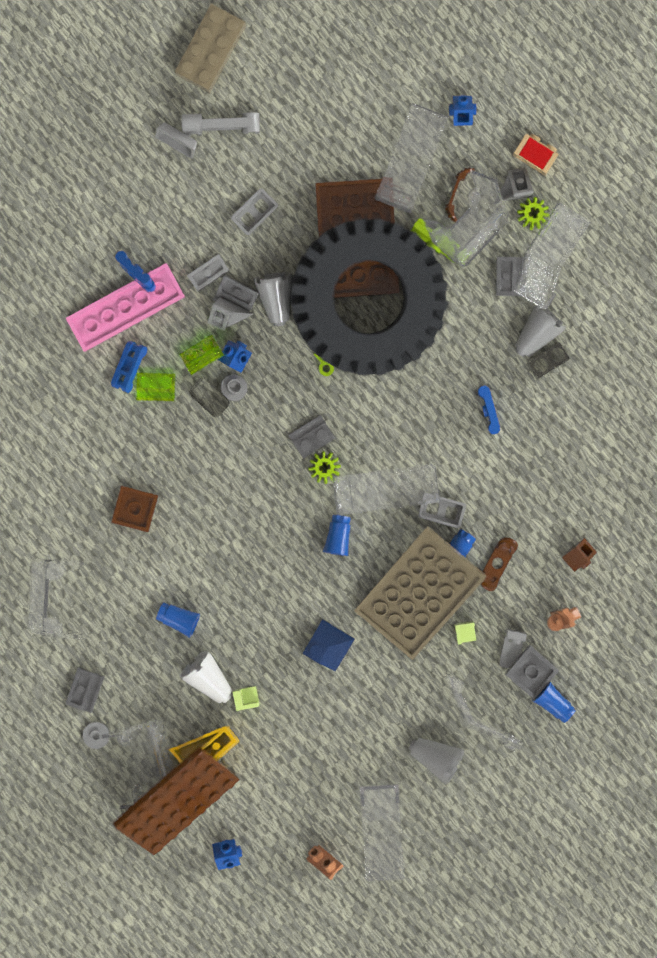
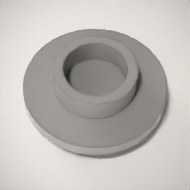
[220,375,247,401]
[83,722,110,749]

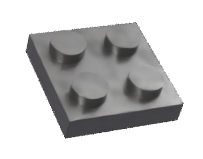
[505,645,559,700]

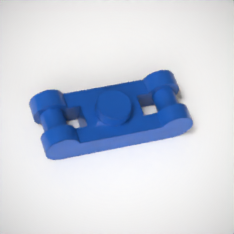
[115,251,156,292]
[111,341,147,393]
[478,386,500,434]

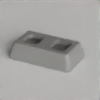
[155,122,197,159]
[231,188,278,235]
[418,493,466,528]

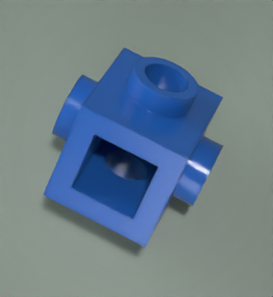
[449,95,476,126]
[218,340,252,373]
[212,839,243,870]

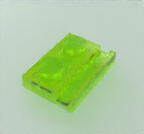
[179,335,224,375]
[136,372,176,401]

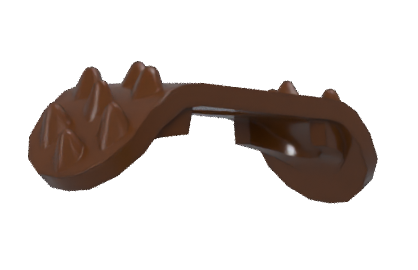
[445,168,475,223]
[480,537,518,591]

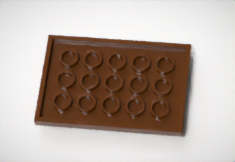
[315,178,399,298]
[112,746,240,855]

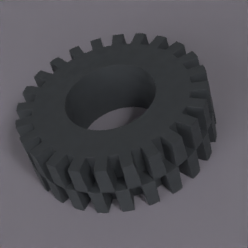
[291,219,448,376]

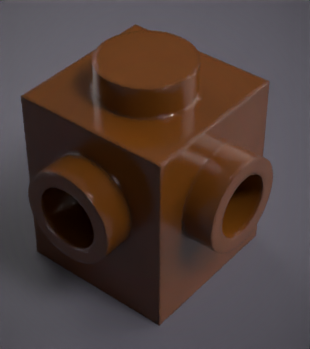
[562,538,597,572]

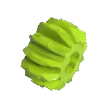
[517,197,550,230]
[308,451,341,484]

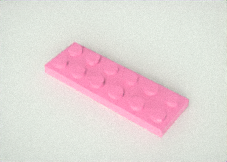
[66,263,185,352]

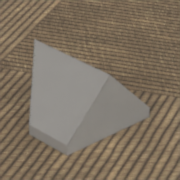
[495,167,533,203]
[208,297,253,331]

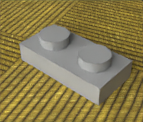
[187,254,230,292]

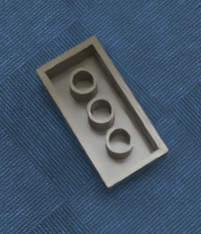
[175,4,246,93]

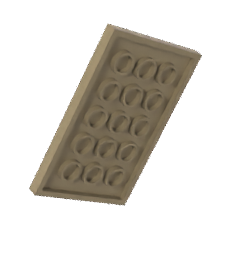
[354,526,487,660]

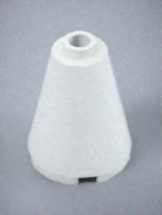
[180,651,232,703]

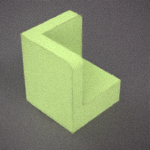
[454,621,476,644]
[233,686,260,711]

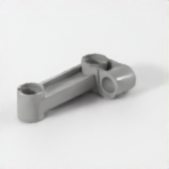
[182,112,260,136]

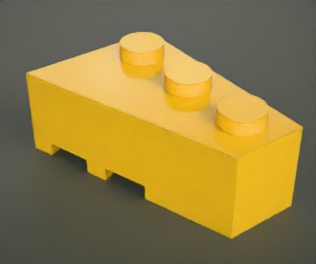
[169,726,240,763]

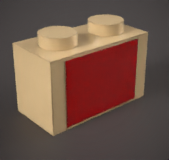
[513,133,559,176]

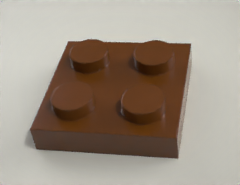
[111,486,159,532]

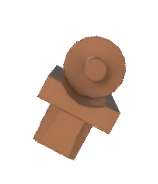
[547,607,581,631]
[306,845,344,880]

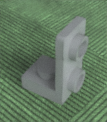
[499,628,527,668]

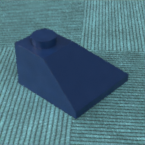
[302,619,355,672]

